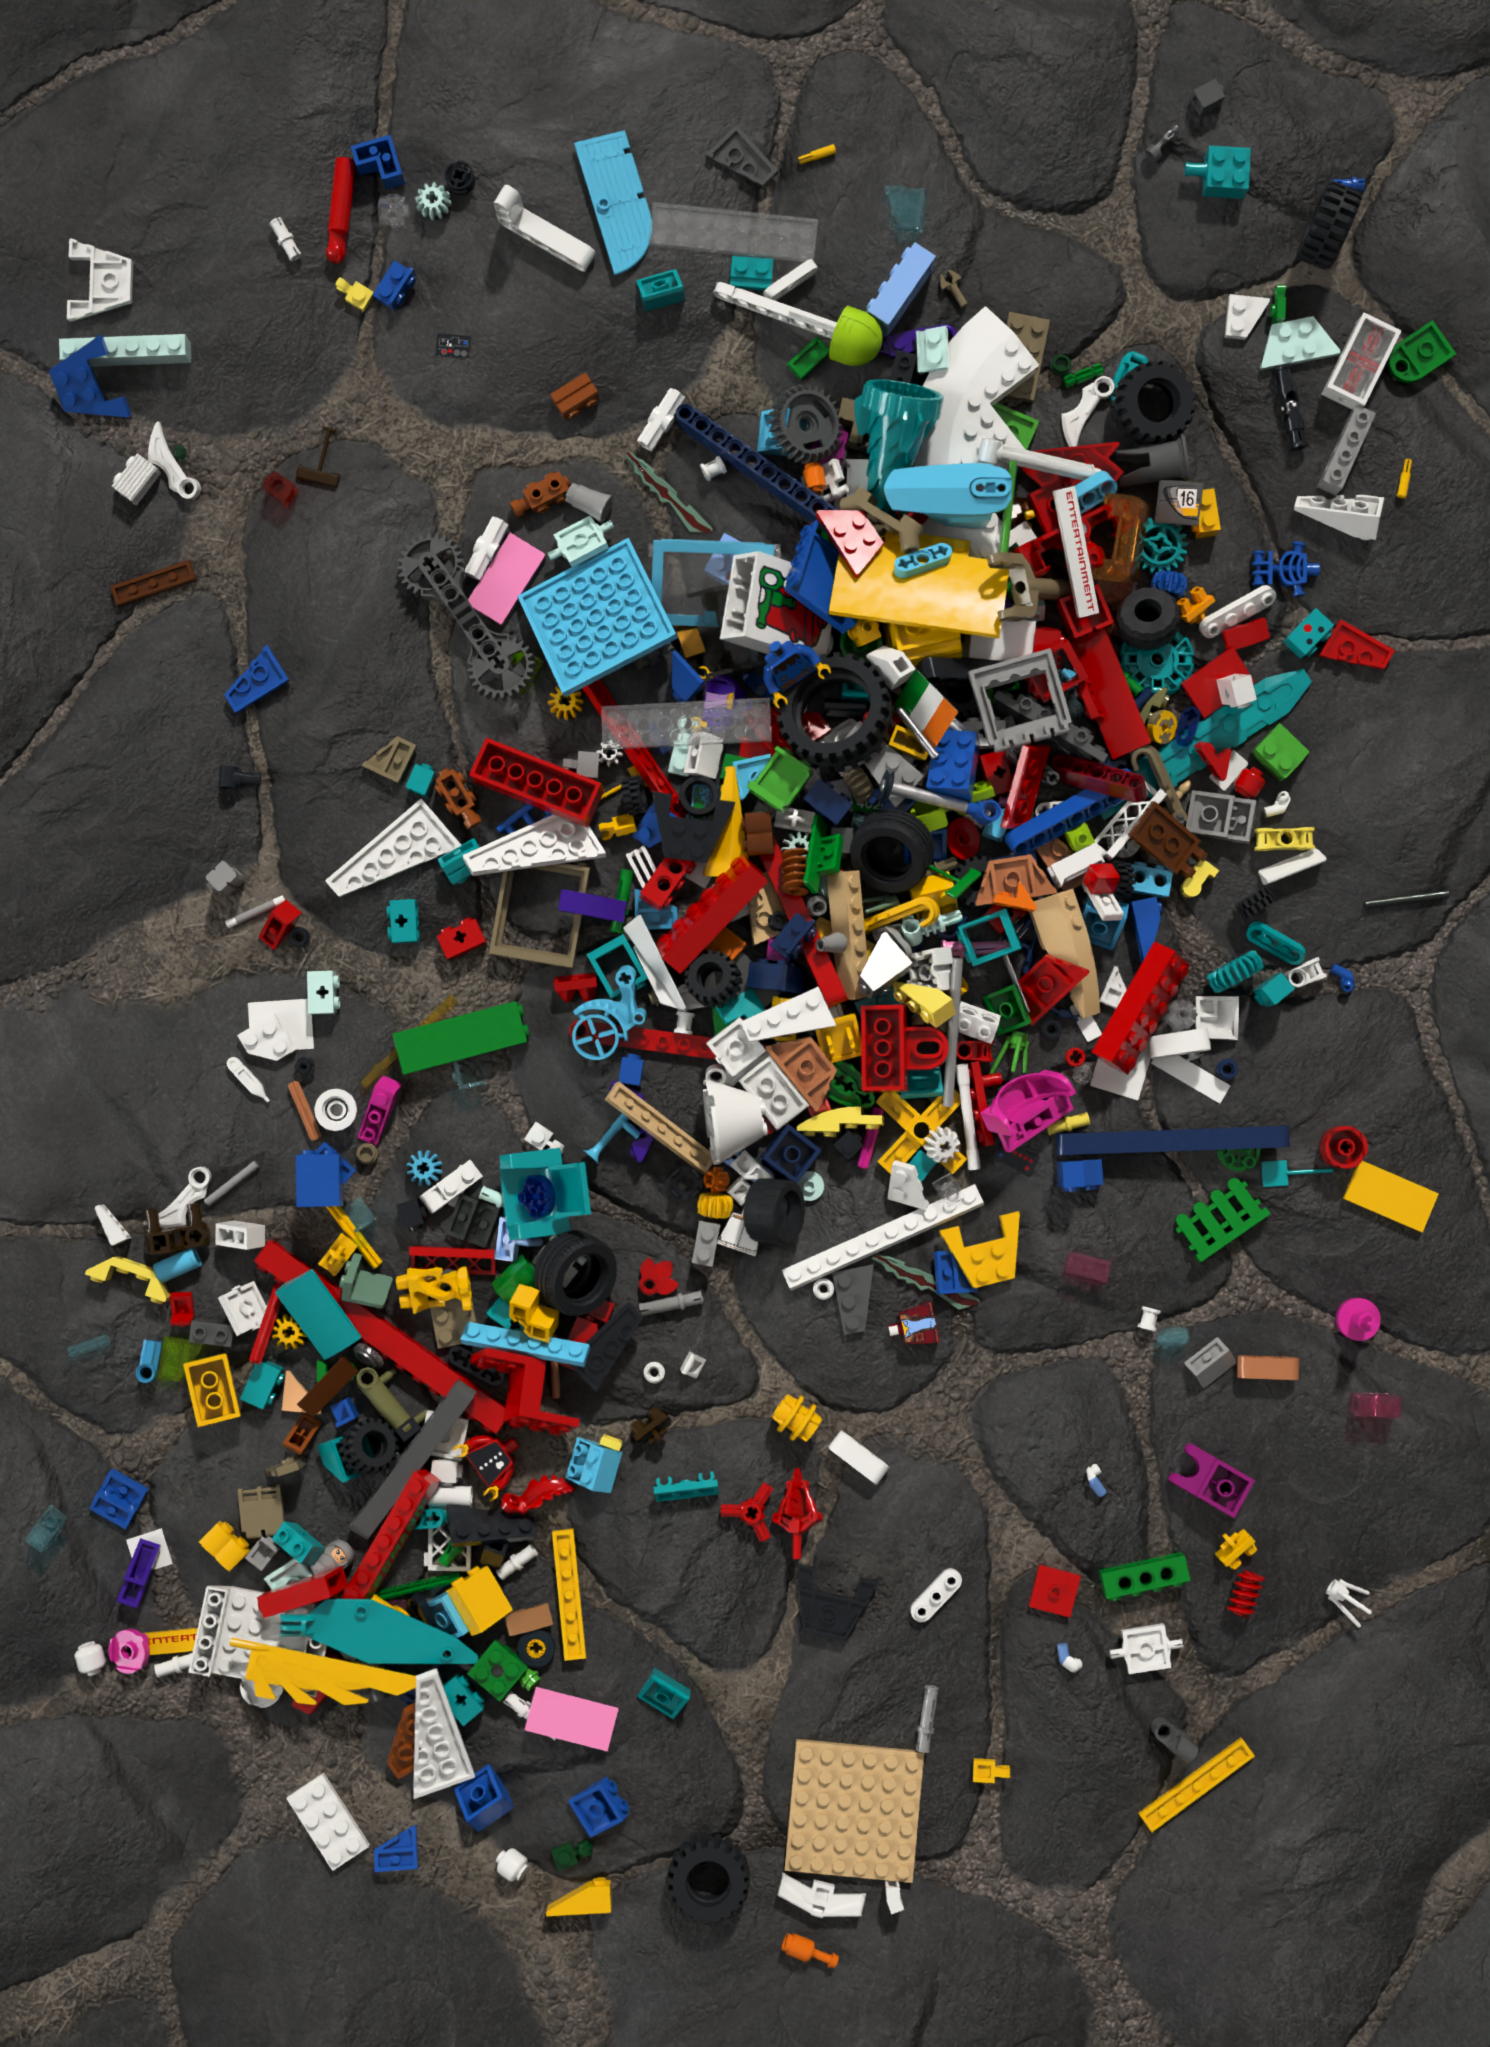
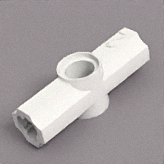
[637,388,685,451]
[465,516,509,581]

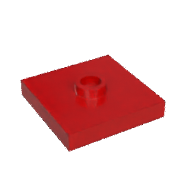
[1028,1564,1081,1617]

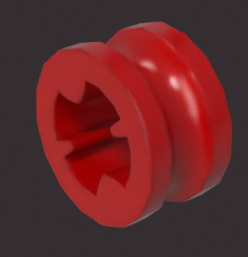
[1065,1048,1085,1067]

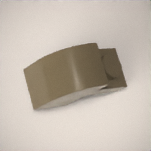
[838,398,864,449]

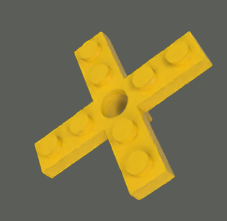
[875,1089,967,1174]

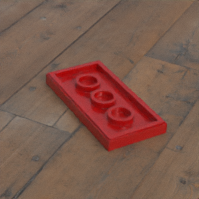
[1000,744,1050,829]

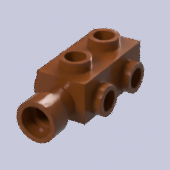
[509,471,571,518]
[435,768,482,830]

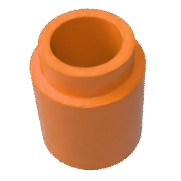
[803,462,827,495]

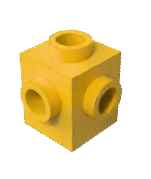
[847,619,882,647]

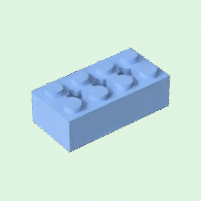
[866,242,936,338]

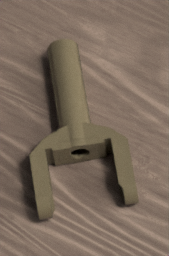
[987,552,1072,622]

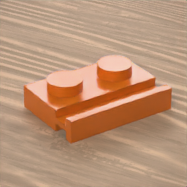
[704,927,748,962]

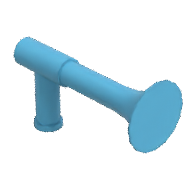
[582,1113,642,1164]

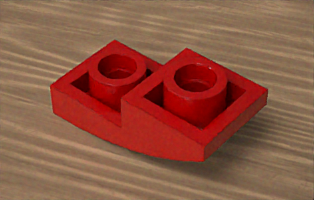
[1222,618,1270,650]

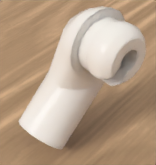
[1263,791,1290,818]

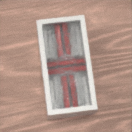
[1322,313,1401,410]

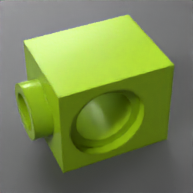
[1063,823,1095,852]

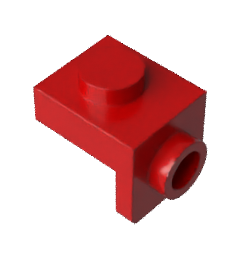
[169,1292,195,1327]

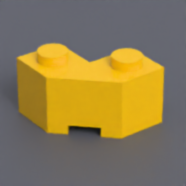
[509,1284,559,1343]

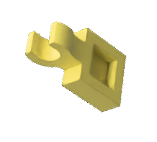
[335,277,374,312]

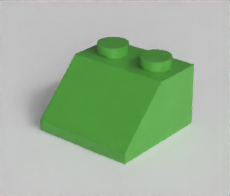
[1250,723,1310,782]

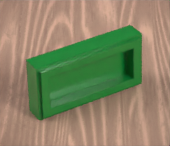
[787,336,829,381]

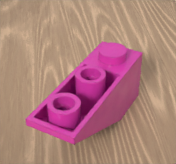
[357,1075,402,1146]

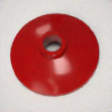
[946,818,980,860]

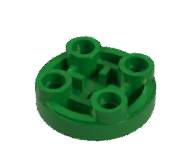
[1217,1148,1261,1171]

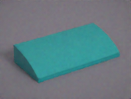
[275,1269,362,1360]

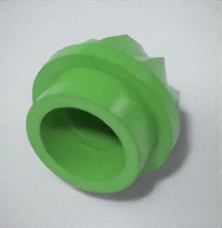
[519,1668,541,1691]

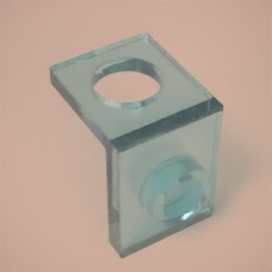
[452,1061,486,1090]
[343,1197,377,1233]

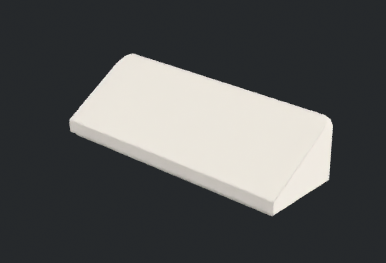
[1258,848,1327,885]

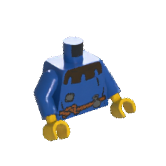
[763,641,831,709]

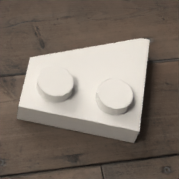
[887,1160,929,1210]

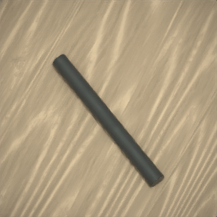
[1364,890,1449,909]

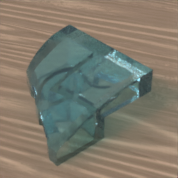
[884,185,927,232]

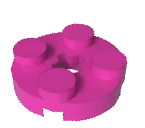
[108,1629,150,1674]

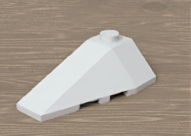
[1294,495,1384,540]

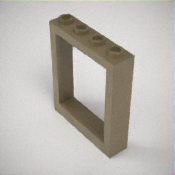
[489,862,591,969]

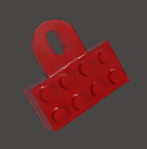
[861,1004,949,1093]

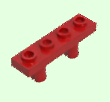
[966,1061,1002,1147]

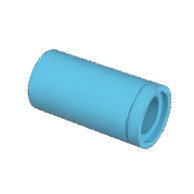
[153,1247,202,1283]

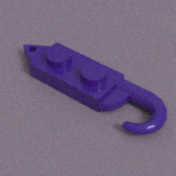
[879,324,957,359]

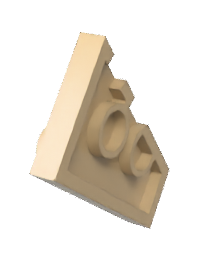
[748,872,789,946]

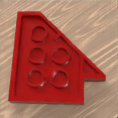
[1019,442,1124,515]

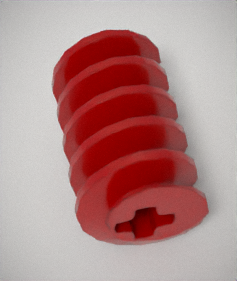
[1226,1569,1265,1618]

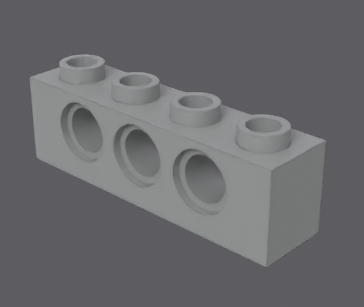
[1317,405,1376,495]

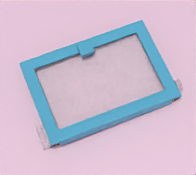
[648,539,781,627]

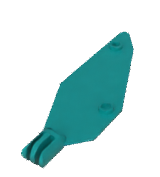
[280,1599,478,1664]

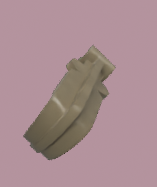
[1131,745,1187,821]

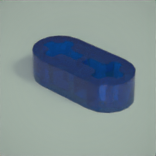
[1175,706,1201,746]

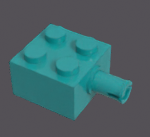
[1184,146,1251,199]

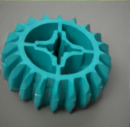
[1207,951,1264,993]

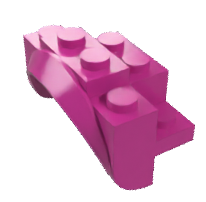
[980,1070,1076,1152]

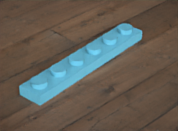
[460,1322,590,1367]

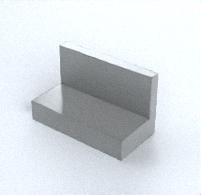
[1184,1337,1237,1388]

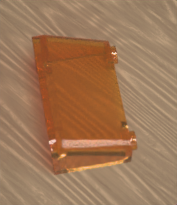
[1092,493,1149,585]

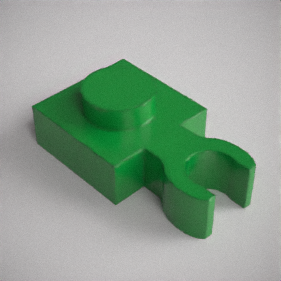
[1269,284,1286,324]

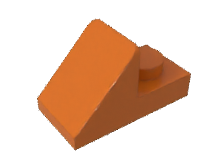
[991,881,1037,912]

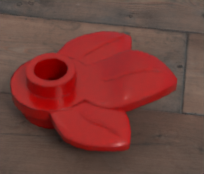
[639,1258,679,1296]

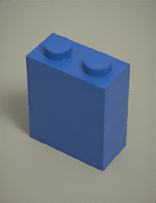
[296,1150,343,1207]

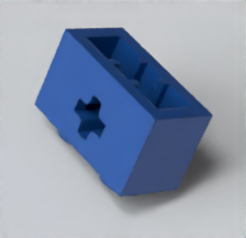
[618,1054,645,1086]

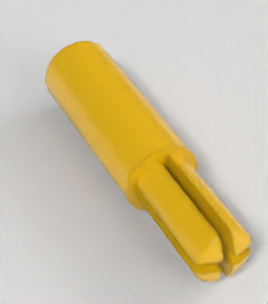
[798,144,836,164]
[1397,459,1412,498]

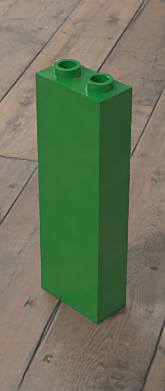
[392,1001,530,1075]

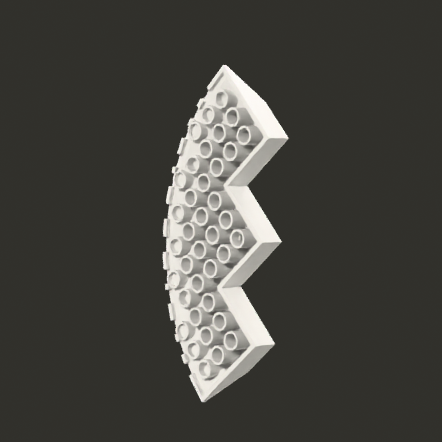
[914,306,1039,559]

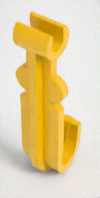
[864,896,940,935]

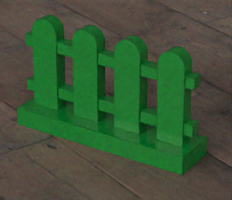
[1175,1178,1271,1264]

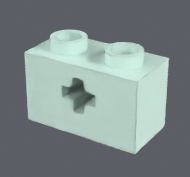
[307,971,340,1015]

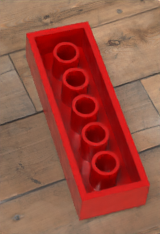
[469,738,605,828]
[656,855,768,974]
[1092,941,1190,1075]

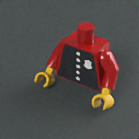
[453,1435,520,1502]

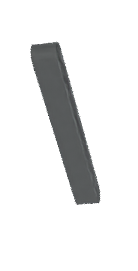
[349,1379,476,1540]

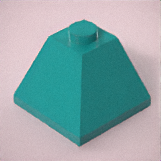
[317,1435,374,1483]

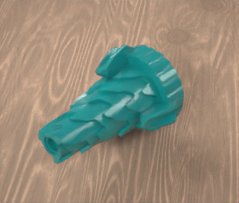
[854,379,944,519]

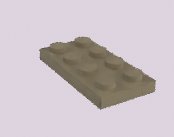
[1005,312,1050,403]

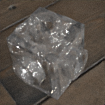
[378,194,410,227]
[1161,999,1198,1033]

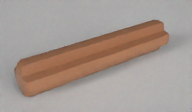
[288,1081,322,1141]

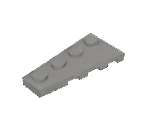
[846,721,924,808]

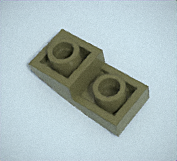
[1140,687,1170,724]

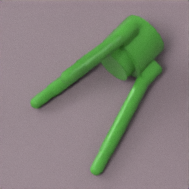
[989,1031,1029,1074]

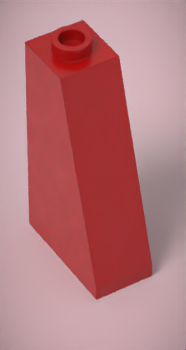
[257,1565,348,1618]

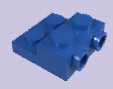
[568,1776,629,1838]

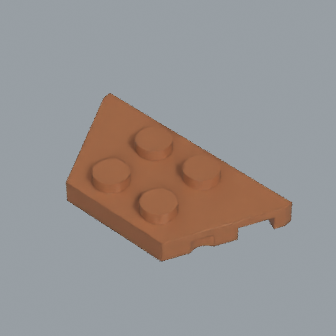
[975,854,1057,907]
[765,1036,838,1112]

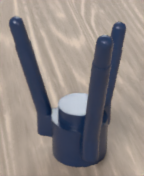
[1001,912,1038,963]

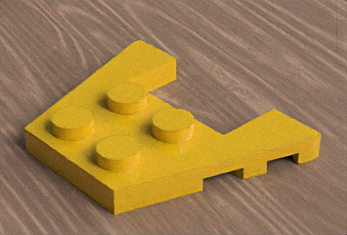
[939,1211,1020,1288]

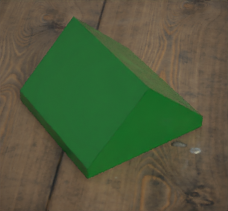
[983,984,1032,1036]

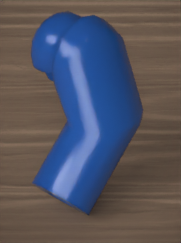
[1330,963,1355,992]

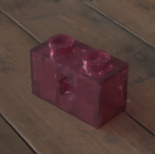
[1351,1392,1401,1418]

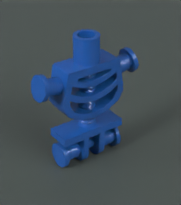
[1252,541,1320,597]

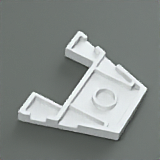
[67,239,133,322]

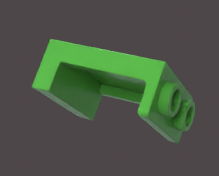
[747,746,813,815]

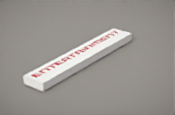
[1053,486,1099,618]

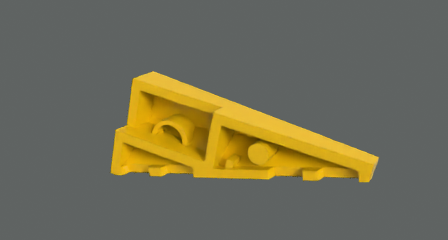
[703,766,748,876]

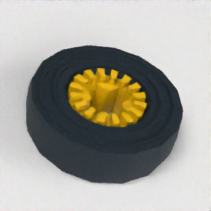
[517,1628,556,1668]

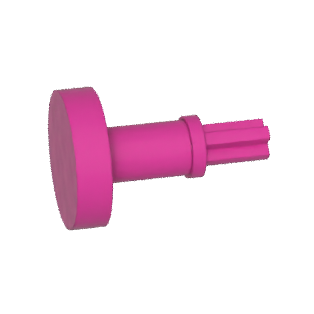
[1336,1297,1381,1341]

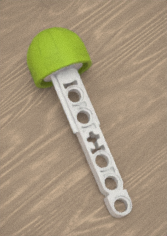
[713,282,883,366]

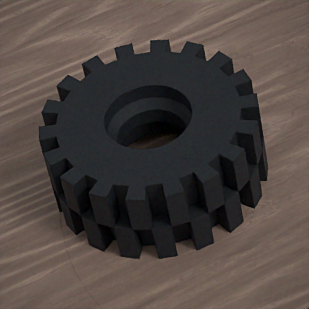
[952,856,994,910]

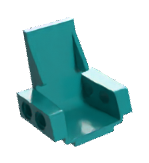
[499,1148,591,1240]

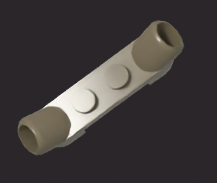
[840,487,925,554]

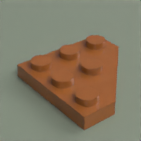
[387,1702,415,1779]

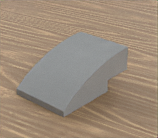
[1186,790,1257,844]

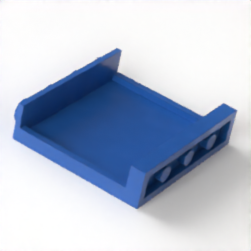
[785,520,858,634]

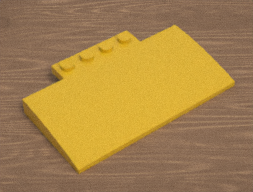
[829,531,1009,639]

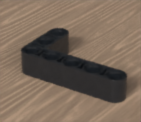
[901,657,1016,691]

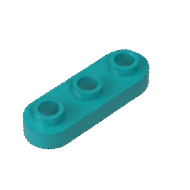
[1246,922,1306,965]

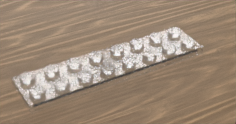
[649,202,818,262]
[601,698,772,750]

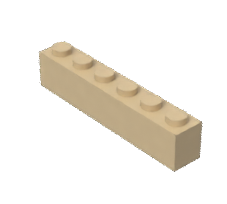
[827,870,868,1000]

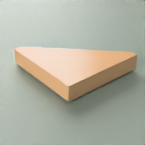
[282,1370,322,1414]

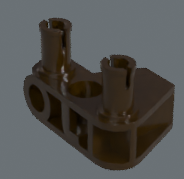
[144,1203,211,1255]

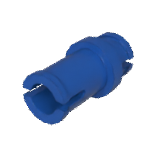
[1332,177,1365,192]

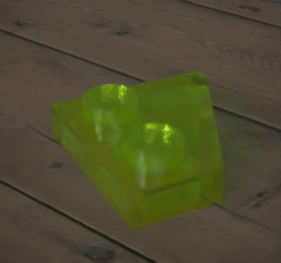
[157,1336,206,1382]

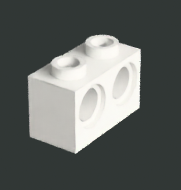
[958,1001,1001,1044]

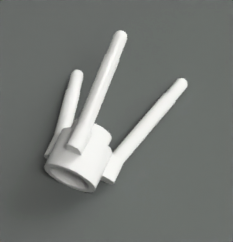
[1326,1579,1372,1628]

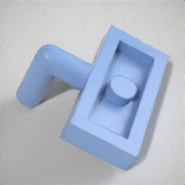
[495,1217,543,1262]

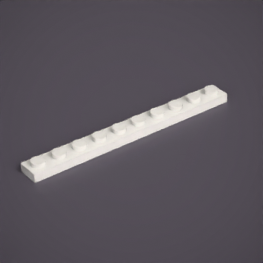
[782,1184,984,1291]

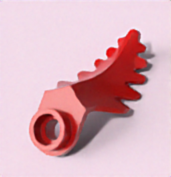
[501,1475,575,1514]

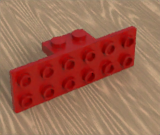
[1071,628,1151,760]

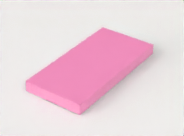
[468,533,546,626]
[524,1687,619,1751]

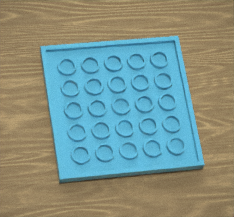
[518,538,678,697]

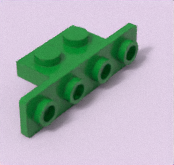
[803,814,844,894]

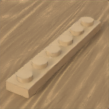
[605,1082,713,1174]

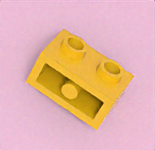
[1191,488,1221,539]

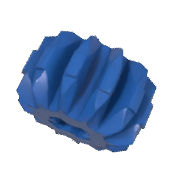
[1151,570,1187,600]

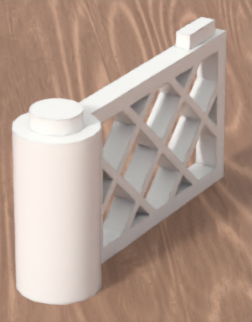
[424,1486,473,1571]

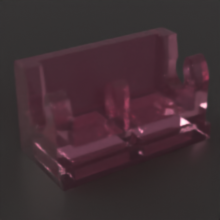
[1062,1251,1111,1286]

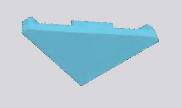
[732,754,771,801]

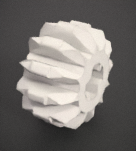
[923,1126,961,1163]

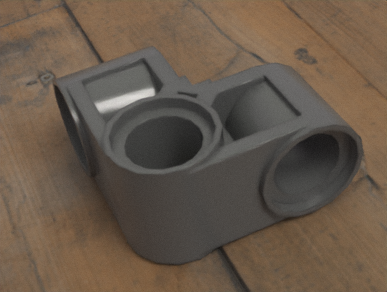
[1151,1717,1199,1764]

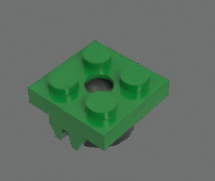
[467,1639,528,1701]

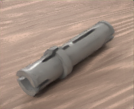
[639,1290,704,1316]
[916,1685,939,1753]

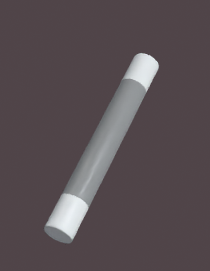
[225,895,285,928]

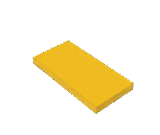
[1343,1161,1439,1233]

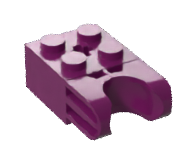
[1167,1443,1255,1518]

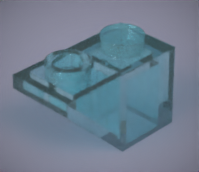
[24,1505,68,1553]

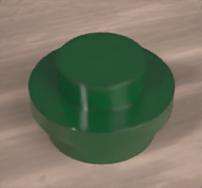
[1050,355,1071,376]

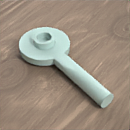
[797,1171,824,1201]

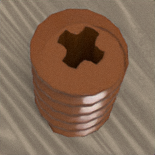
[781,848,809,896]

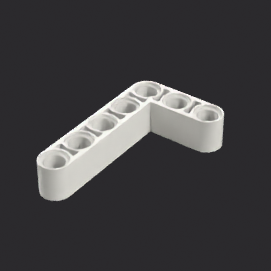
[494,185,596,272]

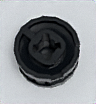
[444,161,476,195]

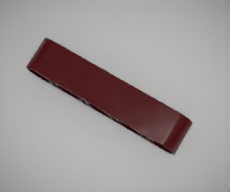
[1051,754,1148,803]

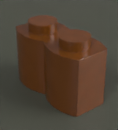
[741,811,775,856]

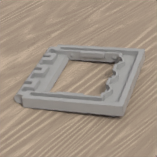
[968,648,1072,753]

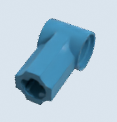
[136,1340,163,1383]

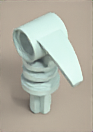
[901,910,963,946]

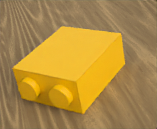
[446,1565,513,1636]

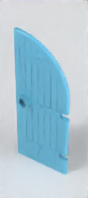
[574,131,652,276]

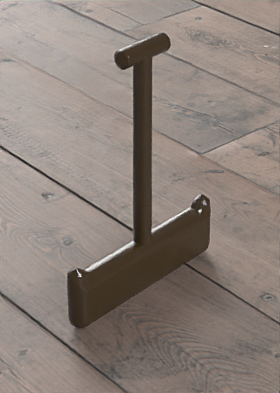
[296,426,340,487]

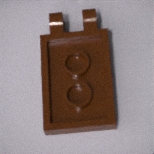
[1128,801,1208,879]

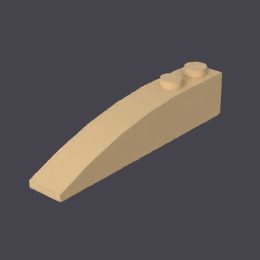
[1029,889,1100,1019]

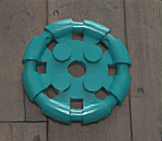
[1119,629,1194,696]

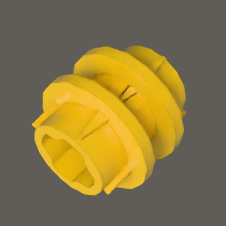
[771,1394,822,1441]

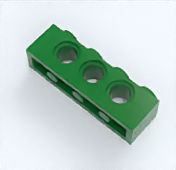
[1098,1552,1191,1601]

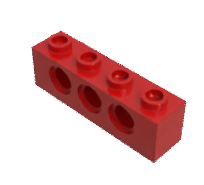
[639,858,697,912]

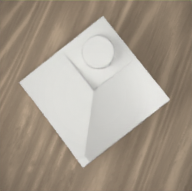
[1195,996,1239,1041]

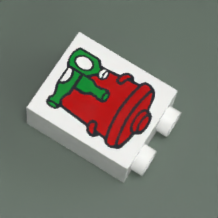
[720,551,833,657]

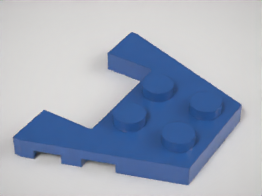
[49,335,132,417]

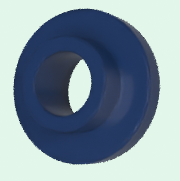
[1216,1059,1238,1080]

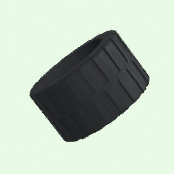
[743,1178,805,1245]

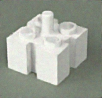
[907,947,952,992]

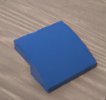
[89,1468,149,1530]

